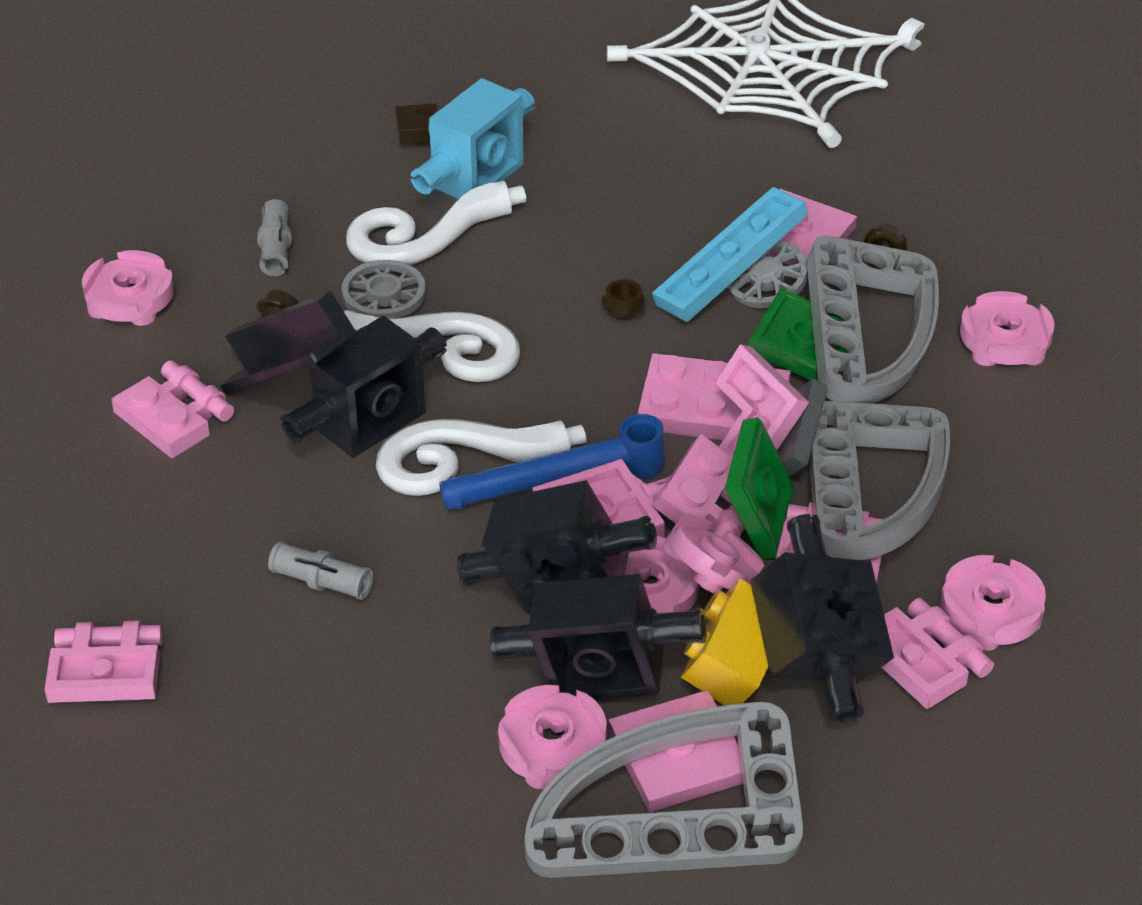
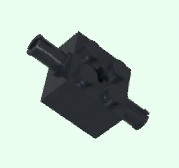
[280,315,447,458]
[457,480,657,614]
[750,514,894,722]
[490,574,707,699]

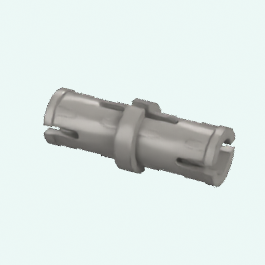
[257,199,292,276]
[268,541,374,600]

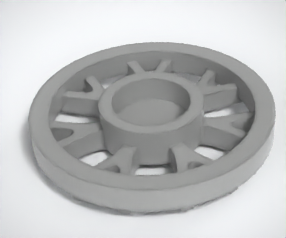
[727,241,808,309]
[341,260,426,319]

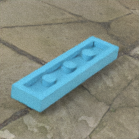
[652,187,808,322]

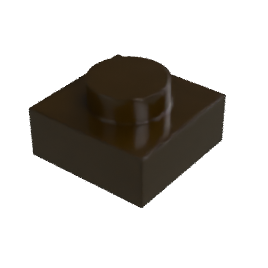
[395,103,438,144]

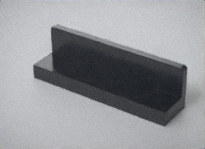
[220,291,357,394]

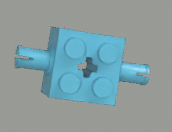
[410,78,535,199]

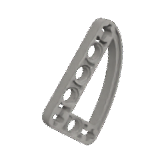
[807,236,939,404]
[809,401,950,560]
[525,702,803,878]

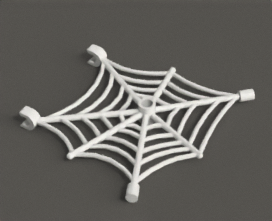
[607,0,924,148]

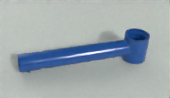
[439,414,665,510]

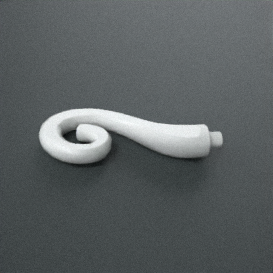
[346,181,526,265]
[344,310,520,382]
[376,419,586,496]

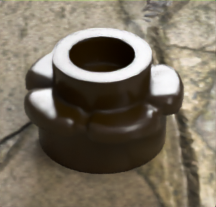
[864,224,907,251]
[601,279,645,320]
[257,290,299,318]

